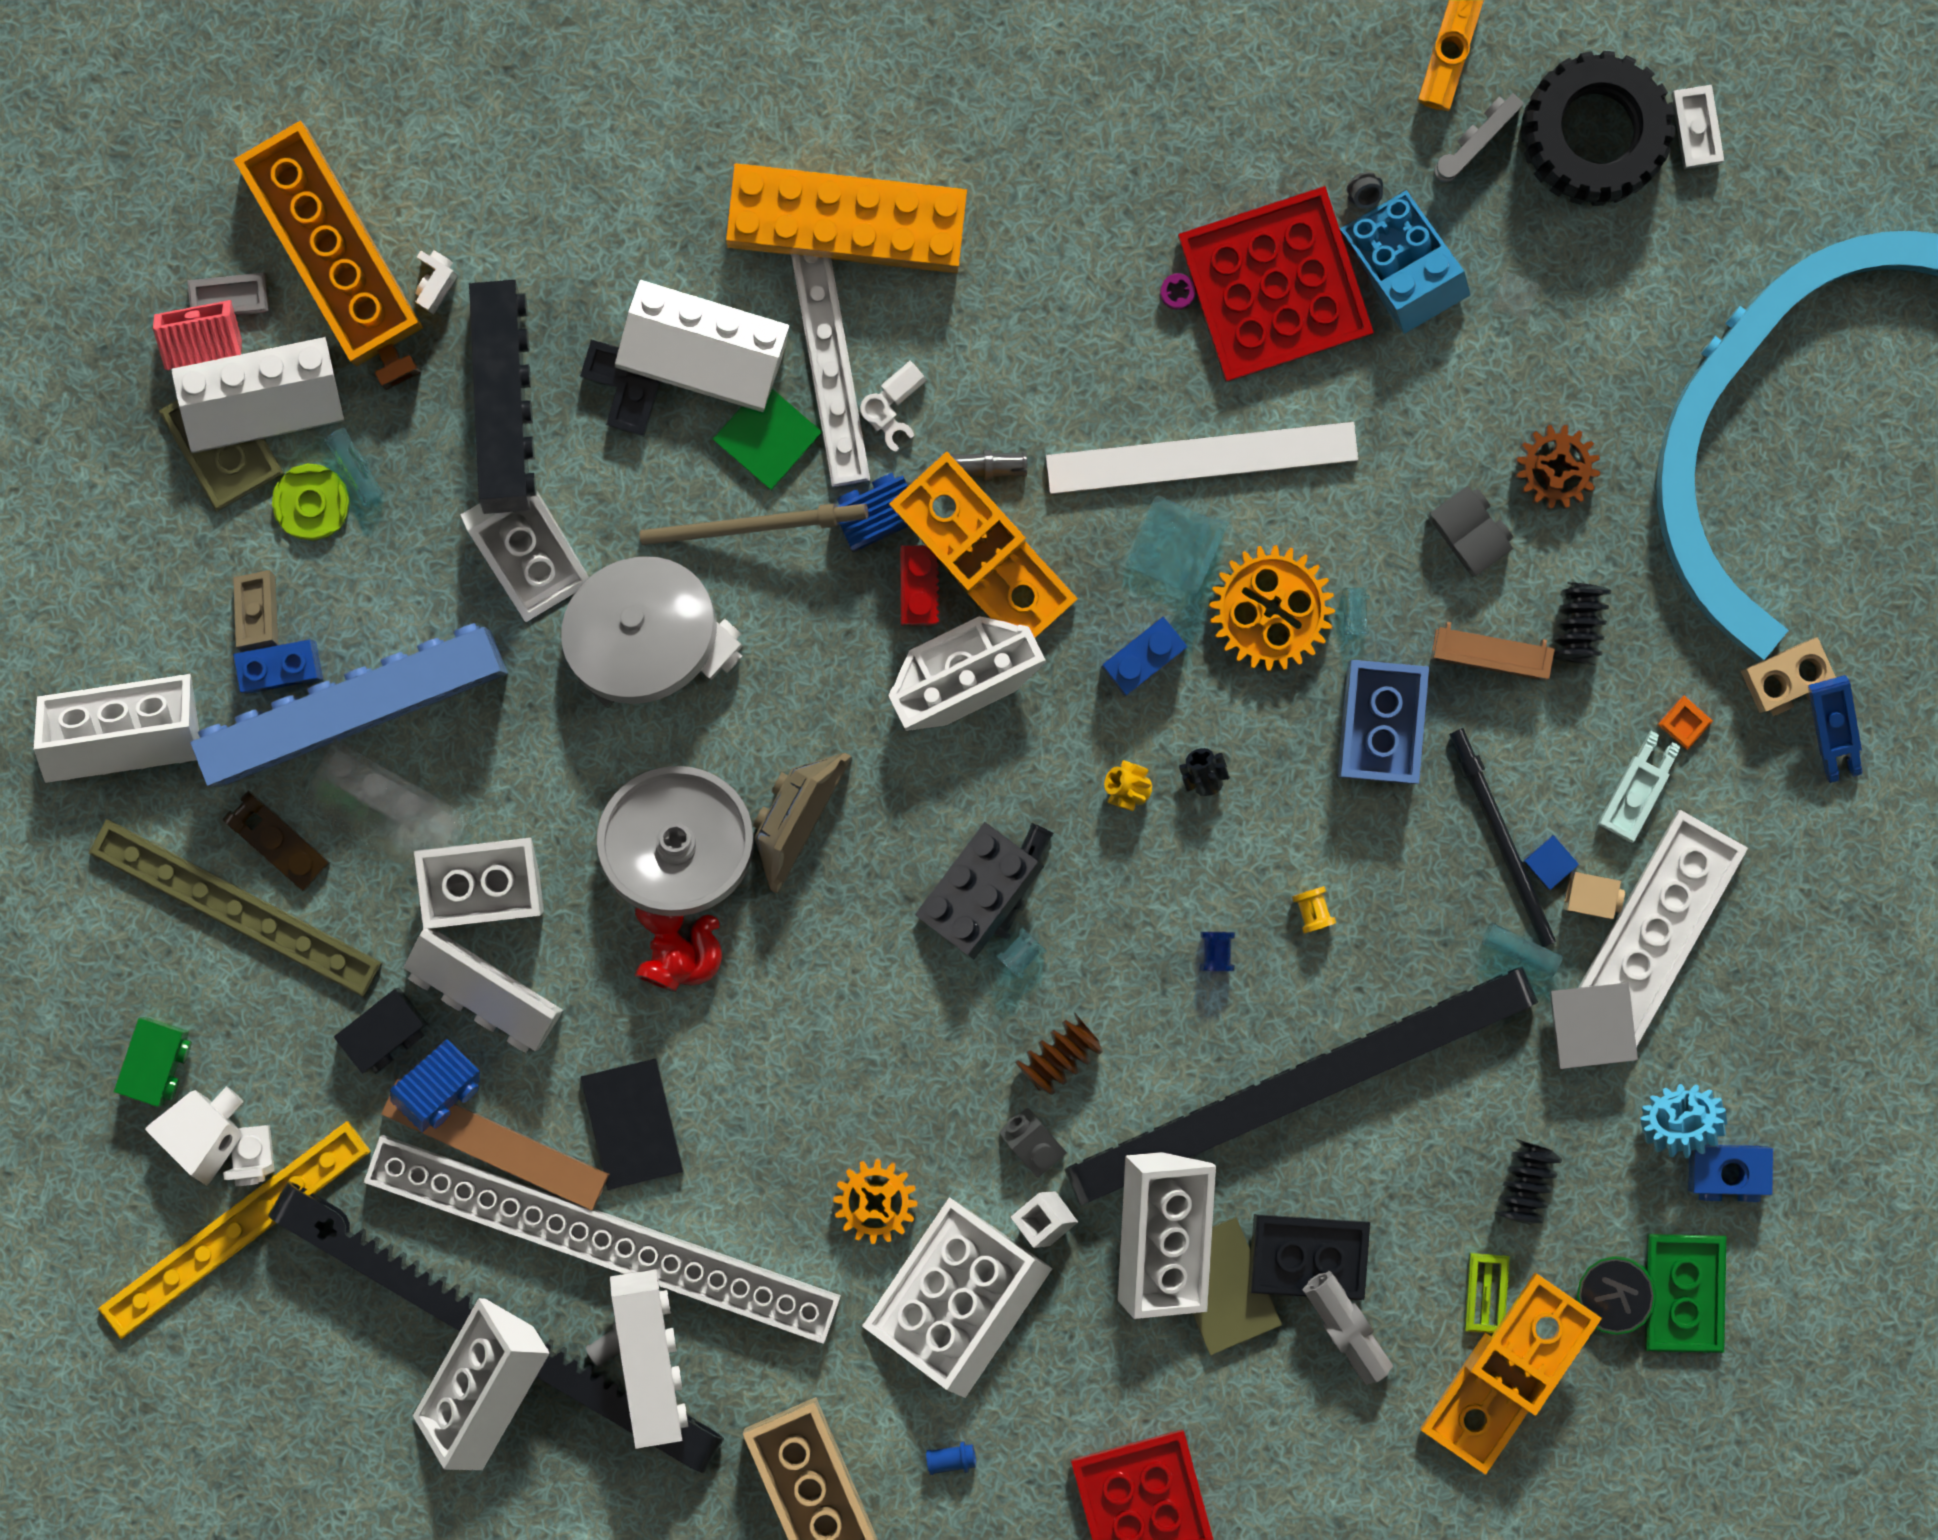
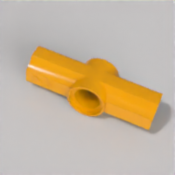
[1417,0,1484,112]

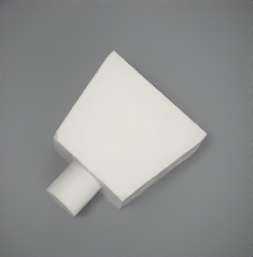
[145,1086,244,1186]

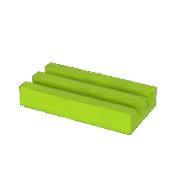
[1464,1253,1510,1333]

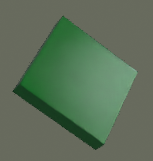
[713,389,822,491]

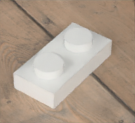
[1671,85,1724,169]

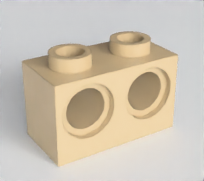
[1741,637,1836,716]

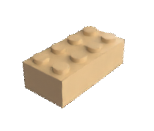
[743,1397,878,1540]

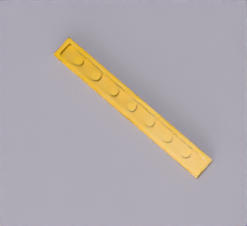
[98,1121,371,1339]

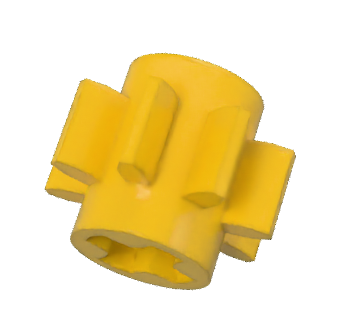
[1104,760,1152,811]

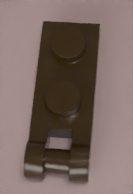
[222,790,330,891]

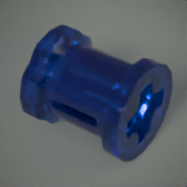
[1200,932,1235,971]

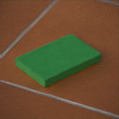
[1645,1233,1727,1353]

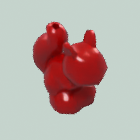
[634,908,722,992]

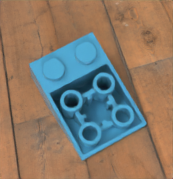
[1340,190,1470,334]

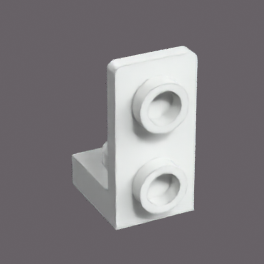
[223,1125,275,1186]

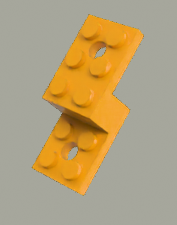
[889,451,1078,638]
[1420,1273,1602,1475]

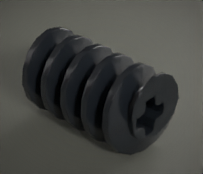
[1553,582,1611,665]
[1494,1139,1562,1225]

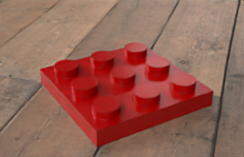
[1071,1429,1214,1540]

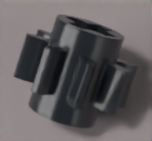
[1179,748,1230,796]

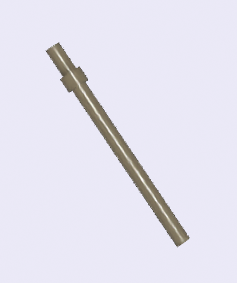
[639,503,868,545]

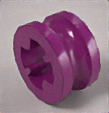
[1160,273,1195,310]

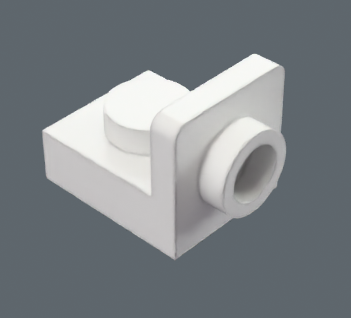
[415,250,458,315]

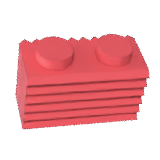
[153,300,242,371]

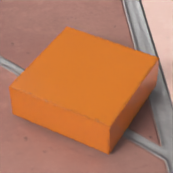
[1657,695,1713,750]

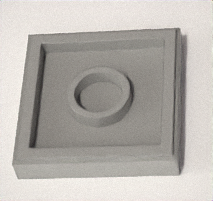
[1549,982,1638,1069]

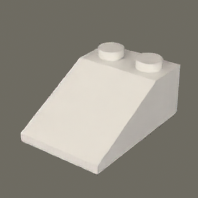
[461,491,589,622]

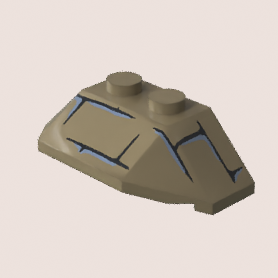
[753,753,852,893]

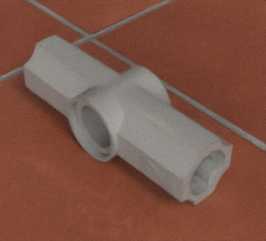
[1302,1271,1393,1385]

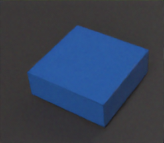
[1523,835,1579,890]

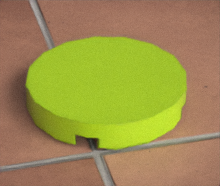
[272,463,350,541]

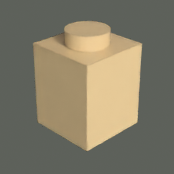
[1563,872,1625,919]

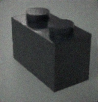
[334,988,428,1074]

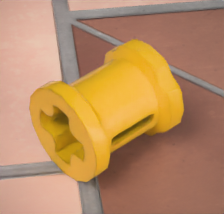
[1291,886,1336,933]

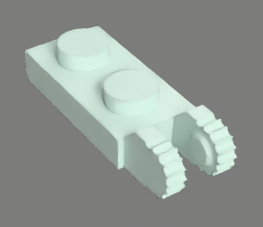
[1597,731,1680,843]

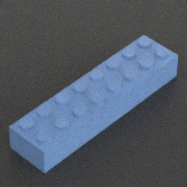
[190,623,508,787]

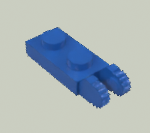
[1808,675,1863,783]

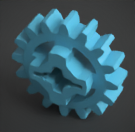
[1640,1084,1727,1158]

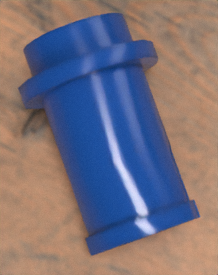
[926,1441,976,1475]

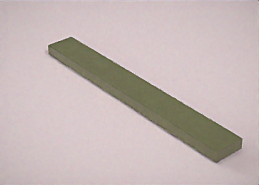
[88,819,383,997]

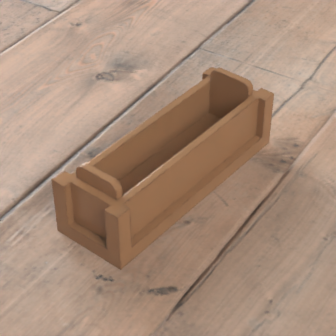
[1430,621,1555,681]

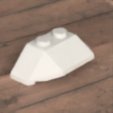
[888,616,1046,731]

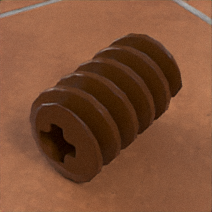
[1015,1012,1103,1095]

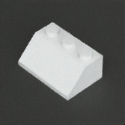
[414,838,544,929]

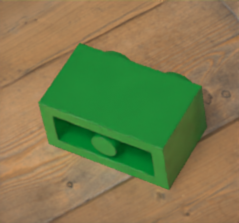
[114,1017,192,1107]

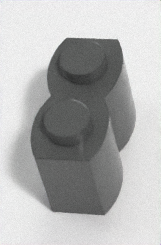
[1427,486,1513,577]

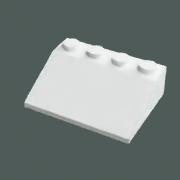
[862,1197,1053,1398]

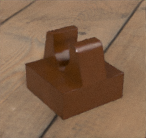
[375,344,421,390]

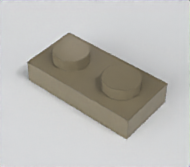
[233,570,278,652]

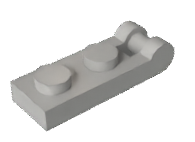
[1434,93,1524,183]

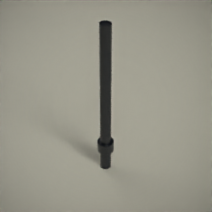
[1449,728,1556,947]

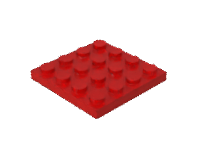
[1177,186,1374,382]

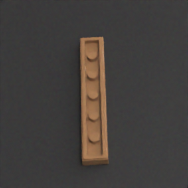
[381,1079,610,1210]

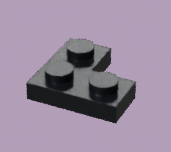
[580,339,661,437]

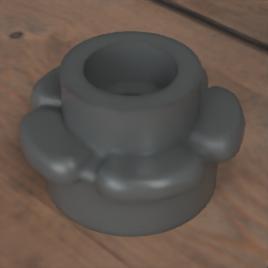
[1346,172,1383,209]

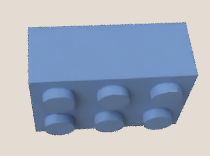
[1337,660,1429,784]

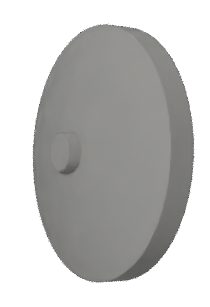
[561,557,717,704]
[597,766,754,916]

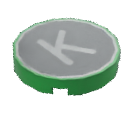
[1577,1256,1657,1335]

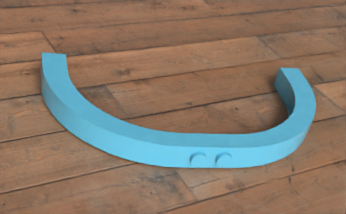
[1656,231,1938,662]

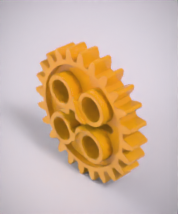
[1208,545,1335,671]

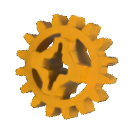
[833,1158,918,1244]

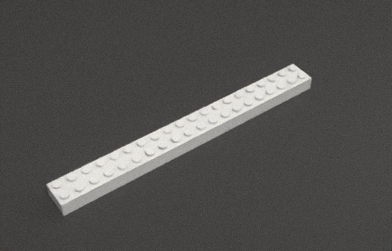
[364,1135,841,1344]

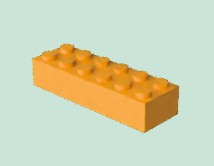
[233,120,423,367]
[726,163,967,273]

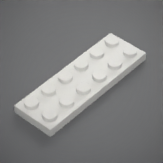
[1578,810,1748,1047]

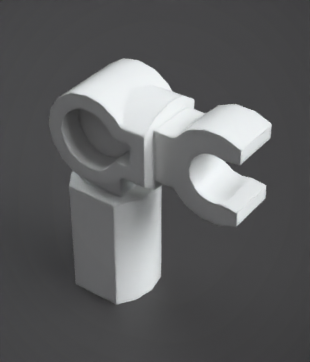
[860,361,927,452]

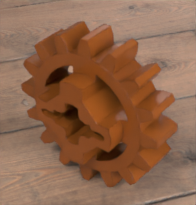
[1515,425,1600,510]

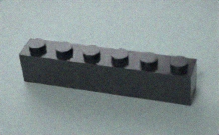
[469,280,537,514]

